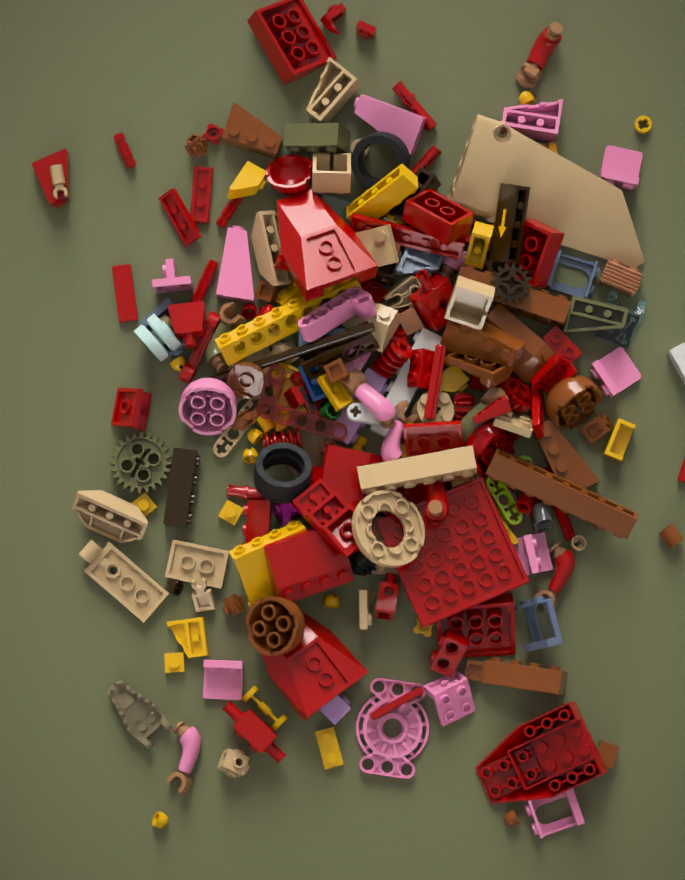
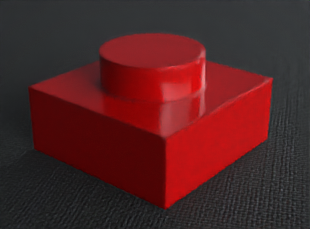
[356,20,376,39]
[283,385,305,411]

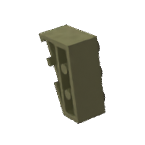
[283,123,351,153]
[563,295,629,334]

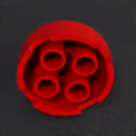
[464,419,519,477]

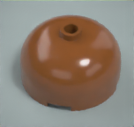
[545,375,602,431]
[245,596,305,656]

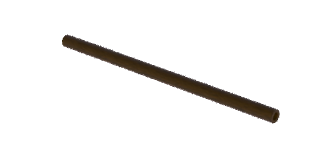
[207,322,375,382]

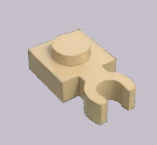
[191,577,216,612]

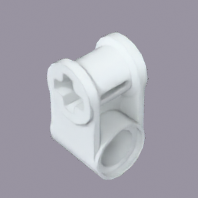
[345,403,381,426]

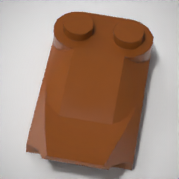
[444,352,515,388]

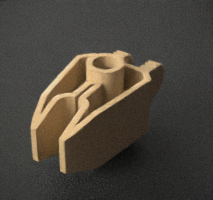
[383,273,432,309]

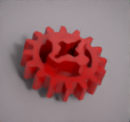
[498,375,532,413]

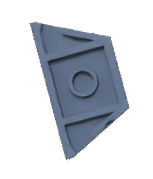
[396,227,445,275]

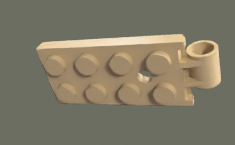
[79,539,170,623]

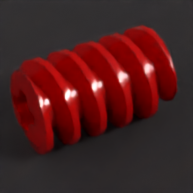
[371,338,413,378]
[263,429,302,449]

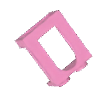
[525,788,585,838]

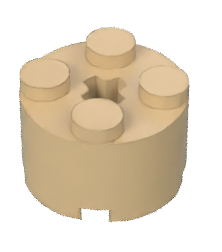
[411,391,454,424]

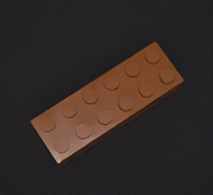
[456,264,571,329]

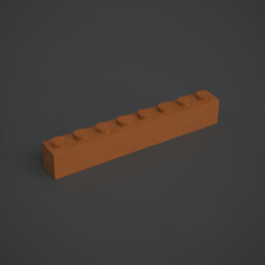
[486,448,638,539]

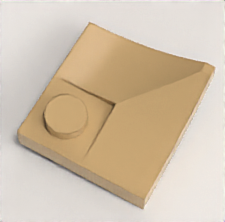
[356,224,399,267]
[359,590,376,630]

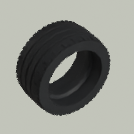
[351,132,410,189]
[253,442,312,504]

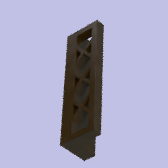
[299,321,380,380]

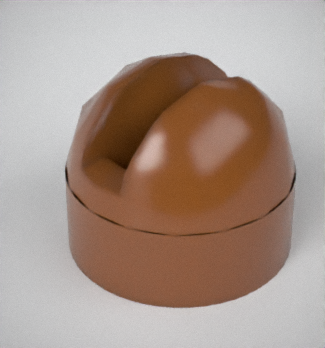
[504,809,520,826]

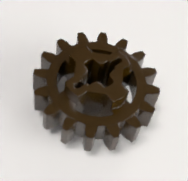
[490,263,532,306]

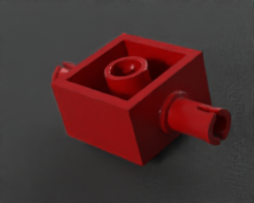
[408,269,454,331]
[222,700,286,763]

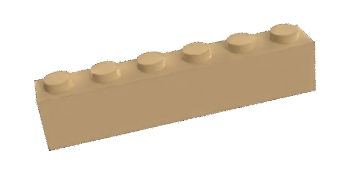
[357,445,477,495]

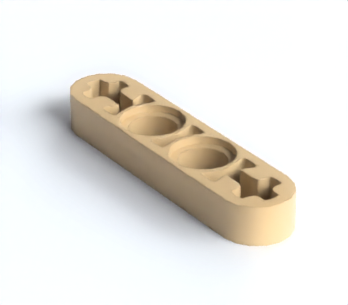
[213,395,265,458]

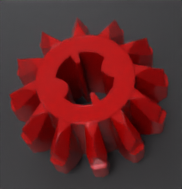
[452,392,474,421]

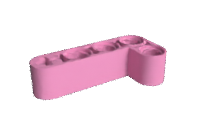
[298,286,377,342]

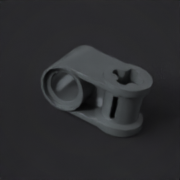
[531,502,554,534]

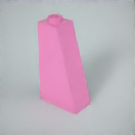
[353,94,427,155]
[216,226,255,304]

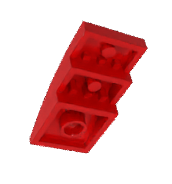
[291,478,375,558]

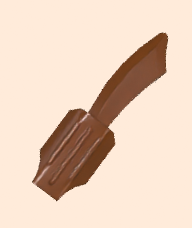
[231,396,280,432]

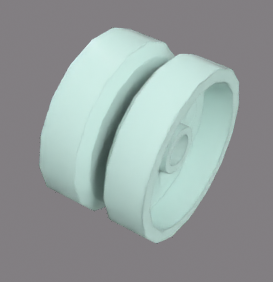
[134,313,181,362]

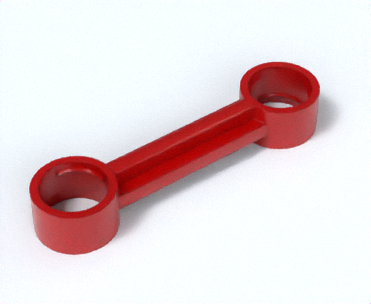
[179,311,221,384]

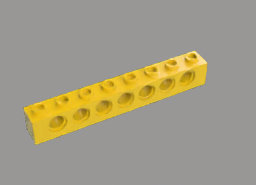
[214,277,361,366]

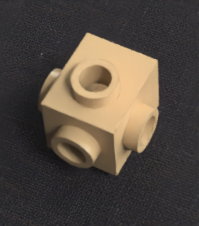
[217,748,250,779]

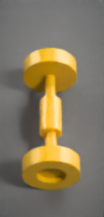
[241,685,287,732]

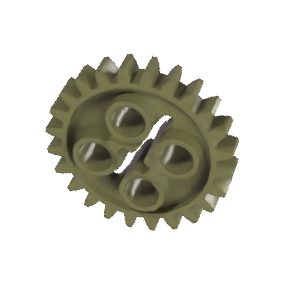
[109,432,172,495]

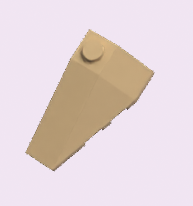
[340,303,400,353]

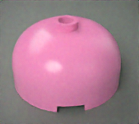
[179,378,237,435]

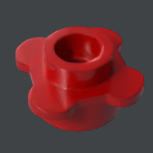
[203,123,224,145]

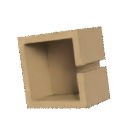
[312,153,351,194]
[444,275,495,330]

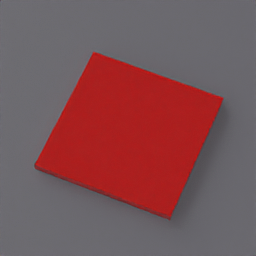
[375,476,530,629]

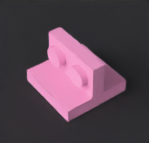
[152,258,193,294]
[513,532,553,575]

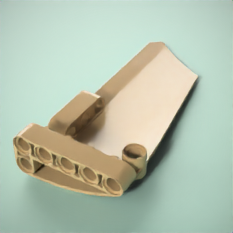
[447,114,645,268]

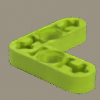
[484,455,533,526]

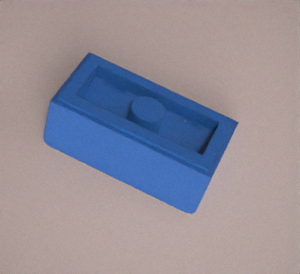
[298,366,326,402]

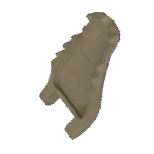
[107,680,173,750]

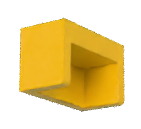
[602,418,636,463]

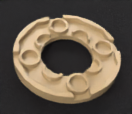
[352,490,425,568]

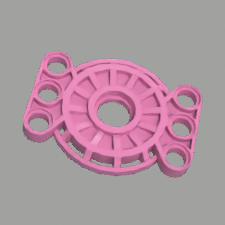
[356,678,429,779]

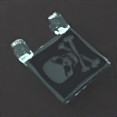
[592,289,647,350]

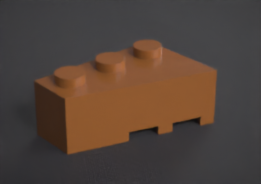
[222,102,283,159]

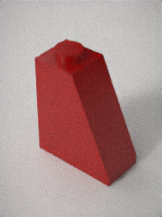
[31,148,70,208]

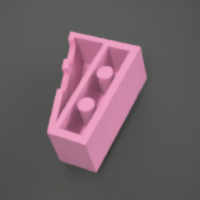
[500,99,563,142]

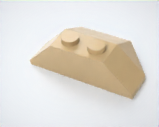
[251,210,293,286]
[72,490,149,543]

